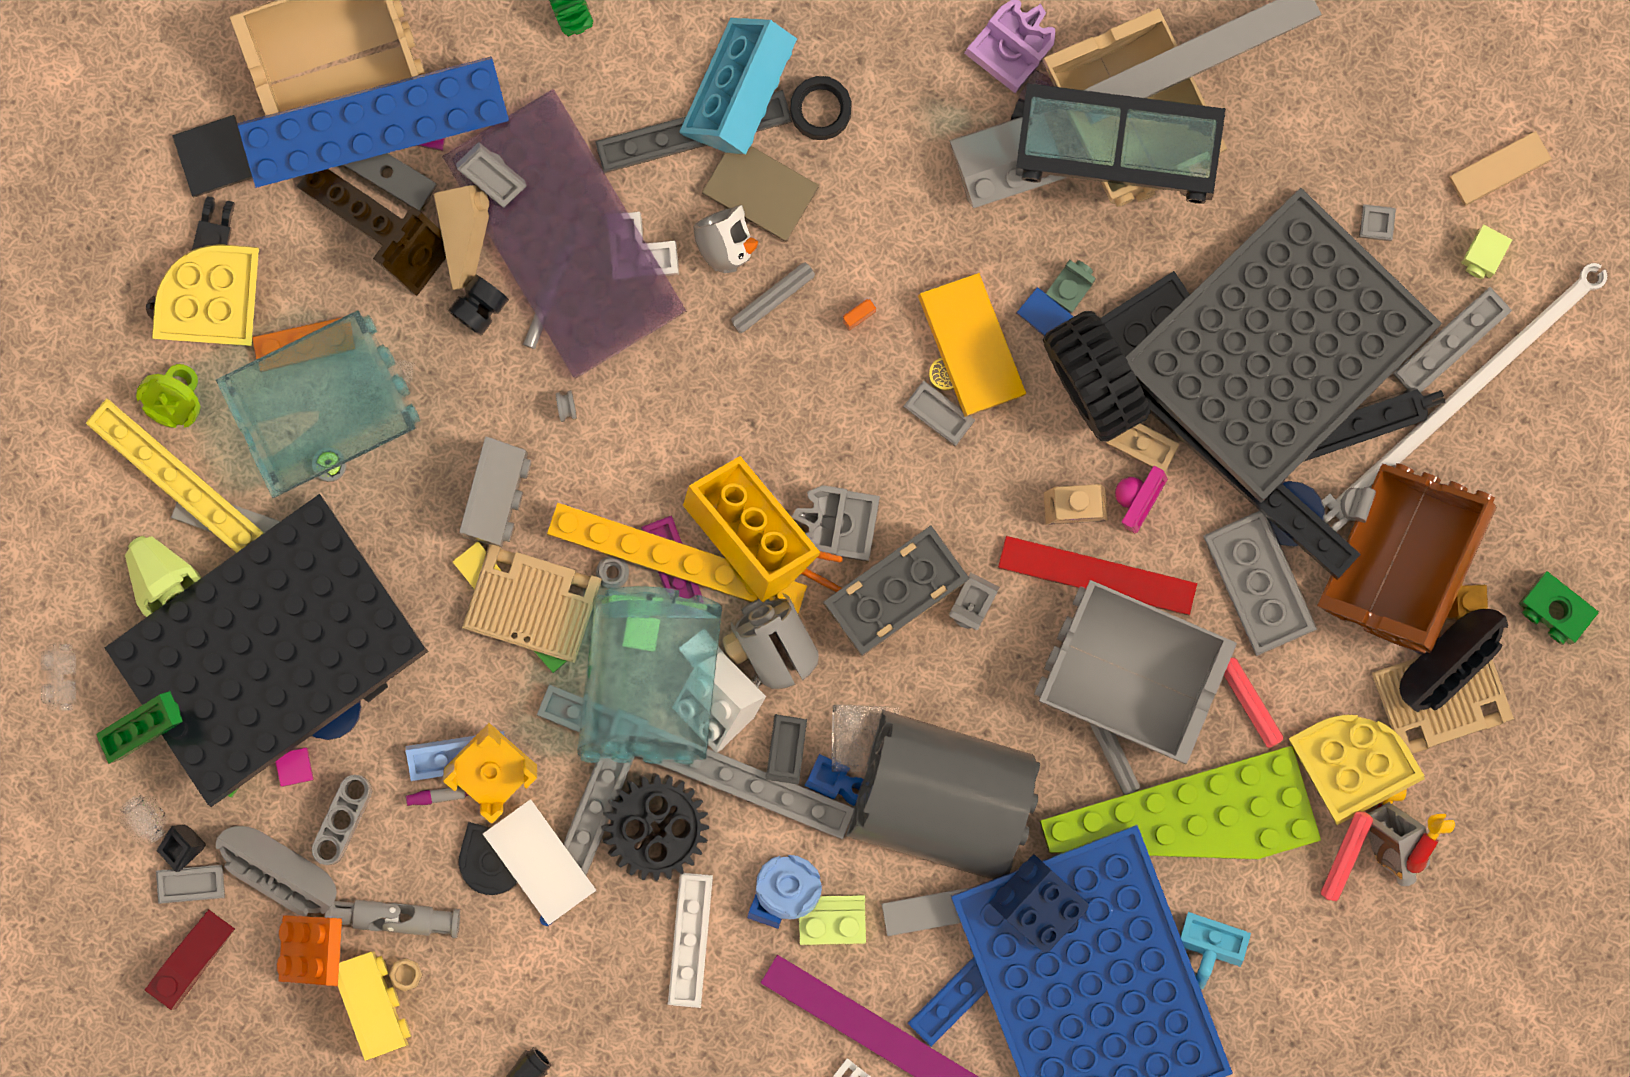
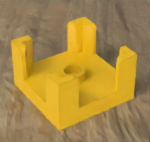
[443,723,537,824]

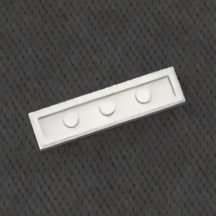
[668,873,713,1008]

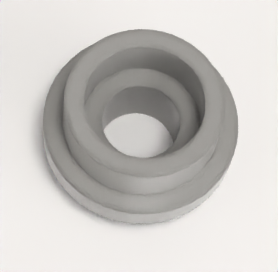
[596,556,629,589]

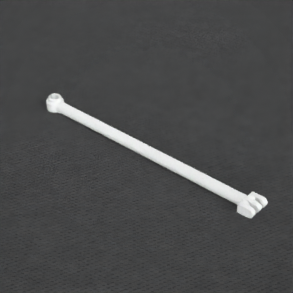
[1322,263,1607,532]

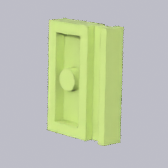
[799,895,866,945]

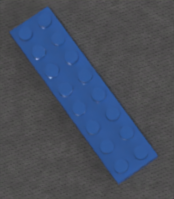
[238,56,509,188]

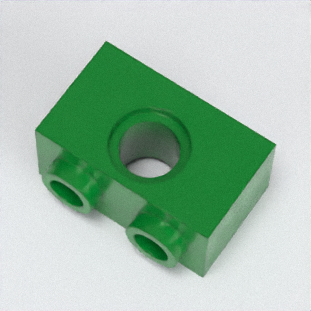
[1519,571,1599,645]

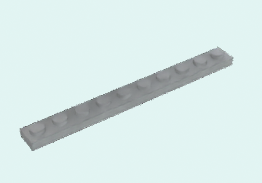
[537,684,854,839]

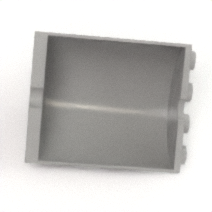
[1034,580,1237,764]

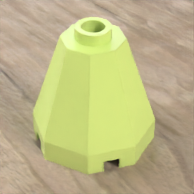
[125,536,201,617]

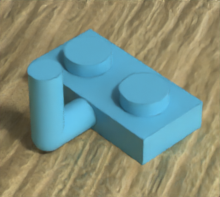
[1180,912,1251,990]

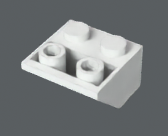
[673,652,766,753]

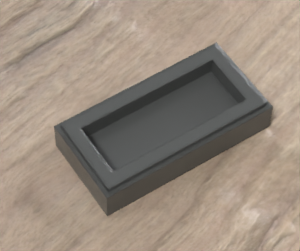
[765,714,807,785]

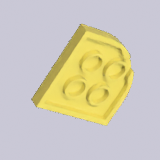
[152,244,259,346]
[1289,715,1425,825]

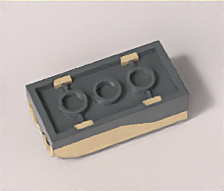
[823,525,970,658]

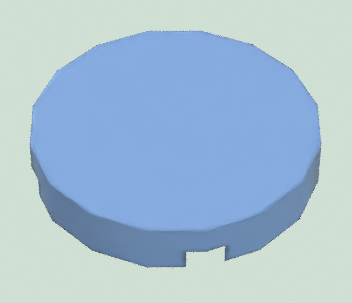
[756,855,822,919]

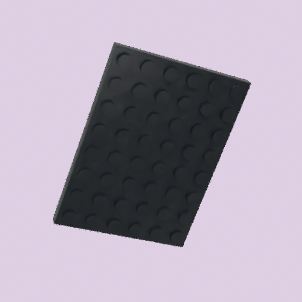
[104,494,429,807]

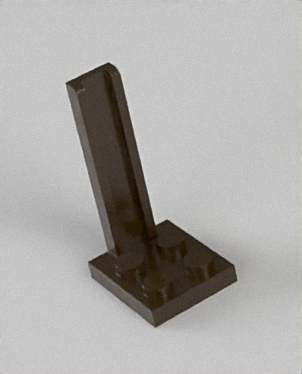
[297,169,446,296]

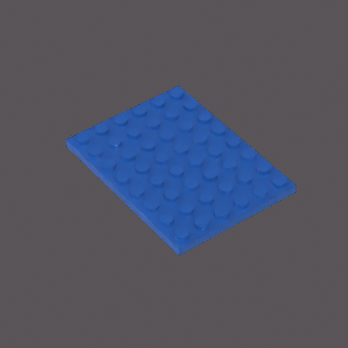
[951,824,1233,1077]

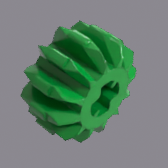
[549,0,593,37]

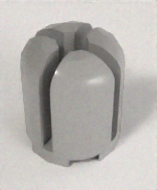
[731,593,819,689]

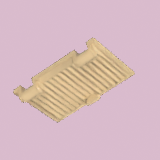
[462,544,602,663]
[1372,657,1514,754]

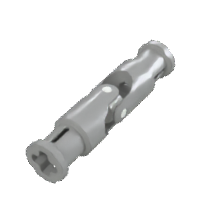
[325,900,460,938]

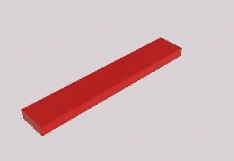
[998,536,1198,616]

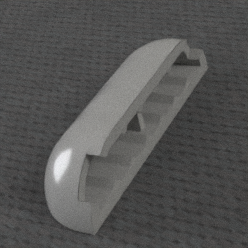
[216,826,337,916]

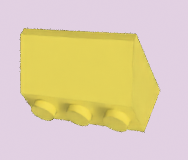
[338,952,411,1061]

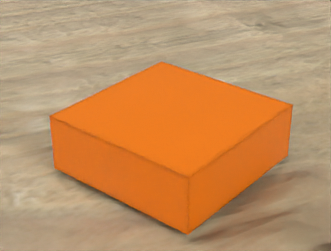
[843,299,876,331]

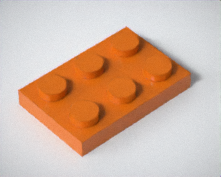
[277,915,342,986]

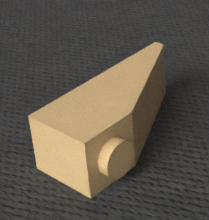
[434,185,489,290]

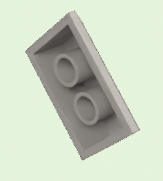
[949,112,1067,208]
[459,437,532,548]

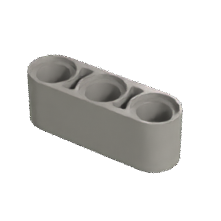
[312,775,372,865]

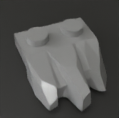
[791,485,880,562]

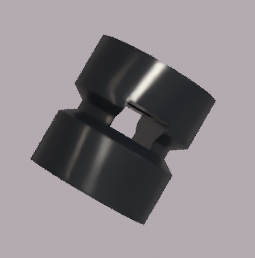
[448,274,509,336]

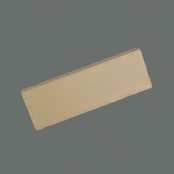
[1449,131,1552,206]

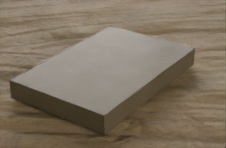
[702,146,819,242]

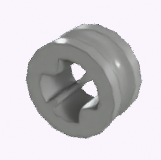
[556,390,577,422]

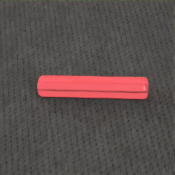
[1224,657,1284,748]
[1321,811,1373,901]

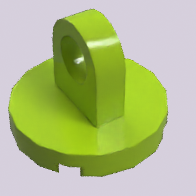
[136,364,201,428]

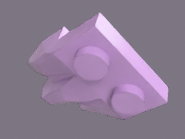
[964,0,1055,93]

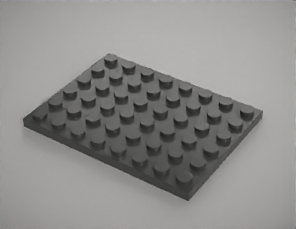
[1125,188,1442,503]

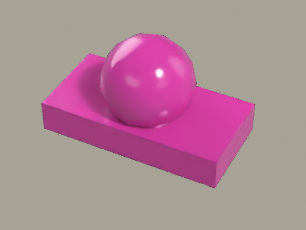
[1115,466,1168,534]

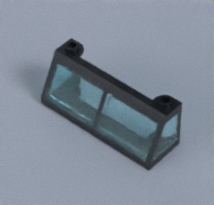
[1016,83,1226,204]

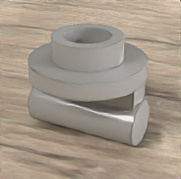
[1340,487,1376,523]

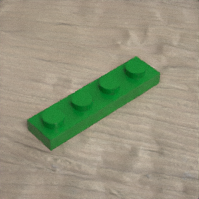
[96,691,183,764]

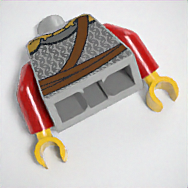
[1368,789,1455,886]

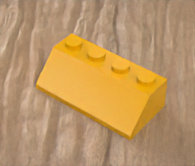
[683,456,820,602]

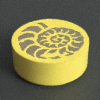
[929,358,953,391]

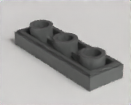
[343,153,437,211]

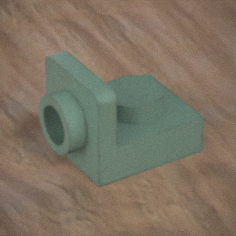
[1046,260,1096,314]

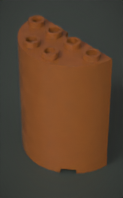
[1317,463,1497,653]

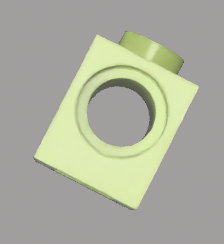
[1461,224,1512,279]

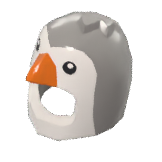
[693,205,758,273]

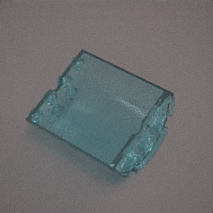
[216,310,421,499]
[577,586,722,764]

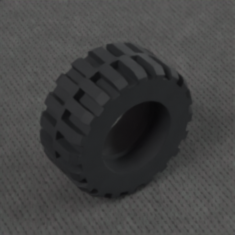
[1043,311,1150,441]

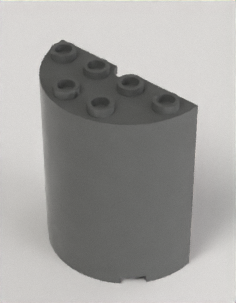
[846,709,1040,879]

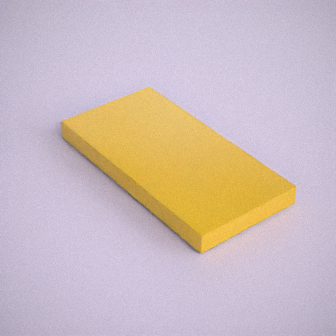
[918,273,1026,417]

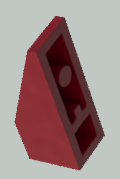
[145,910,235,1010]

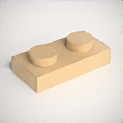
[1106,423,1180,472]

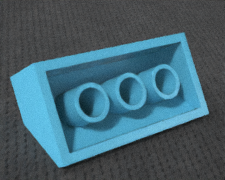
[679,18,797,155]

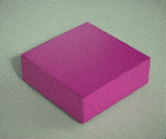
[276,748,314,787]

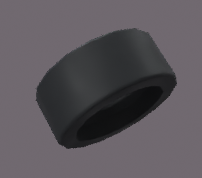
[790,76,852,140]

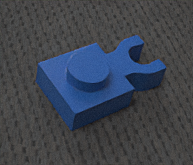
[804,754,864,806]

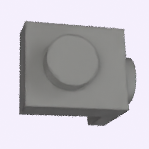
[949,572,1000,630]

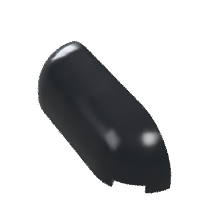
[1399,609,1508,712]

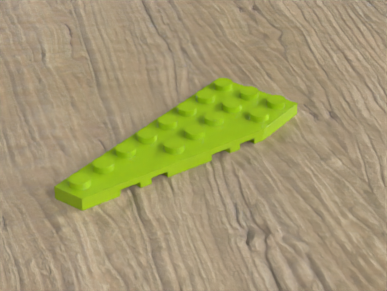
[1039,746,1321,860]

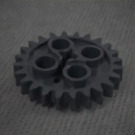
[601,773,709,882]

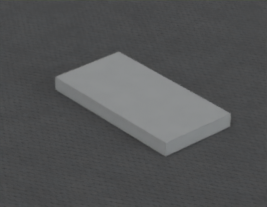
[1203,511,1317,656]

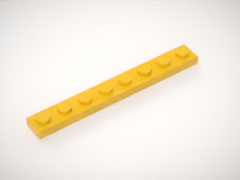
[547,502,807,613]

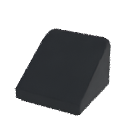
[156,824,206,872]

